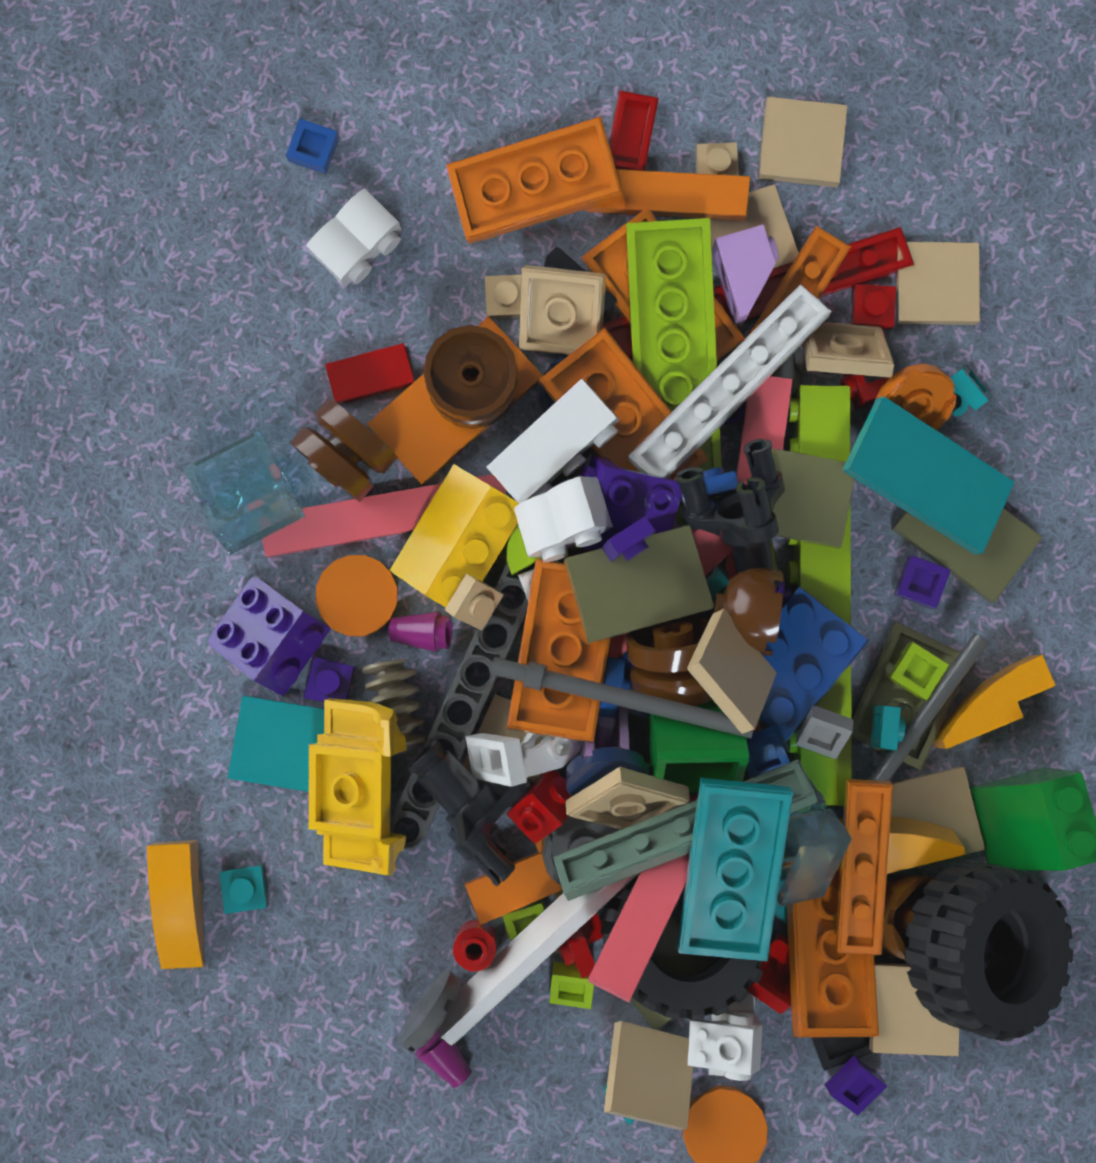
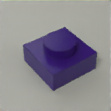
[602,516,655,562]
[894,555,951,610]
[303,657,355,702]
[824,1056,888,1116]

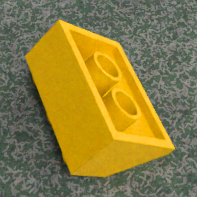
[389,464,519,608]

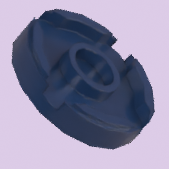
[566,747,653,797]

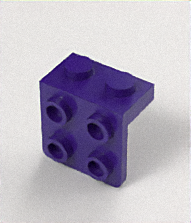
[580,454,682,551]
[208,577,331,697]

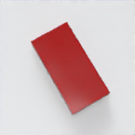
[609,90,659,171]
[325,343,415,405]

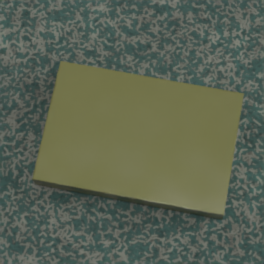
[891,508,1042,603]
[564,525,714,644]
[851,622,962,770]

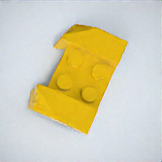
[308,698,407,876]

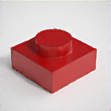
[851,284,896,330]

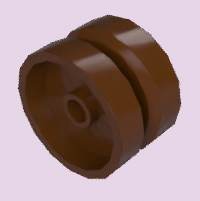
[423,325,518,429]
[289,398,398,502]
[626,614,712,706]

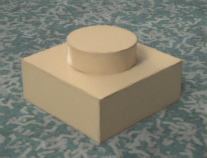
[695,142,739,176]
[485,274,522,319]
[445,573,504,631]

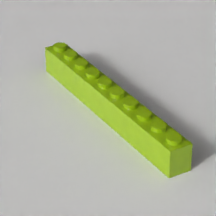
[786,385,852,806]

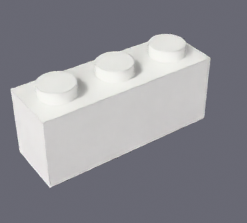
[487,379,620,504]

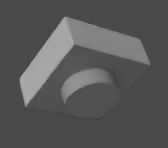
[796,705,854,759]

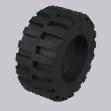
[904,861,1073,1041]
[600,873,771,1021]

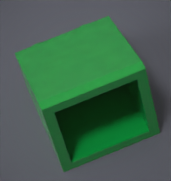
[647,699,749,795]
[969,767,1096,871]

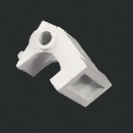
[466,733,582,787]
[687,993,762,1081]

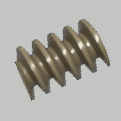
[362,658,427,745]

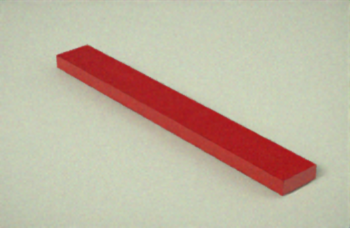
[603,227,914,359]

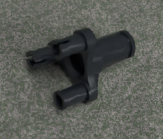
[676,439,785,588]
[407,739,533,886]

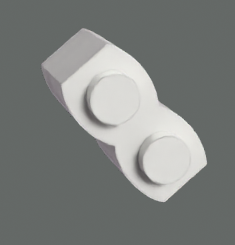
[306,188,402,287]
[514,476,613,562]

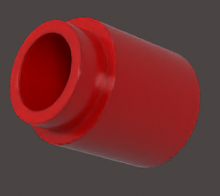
[453,919,498,972]

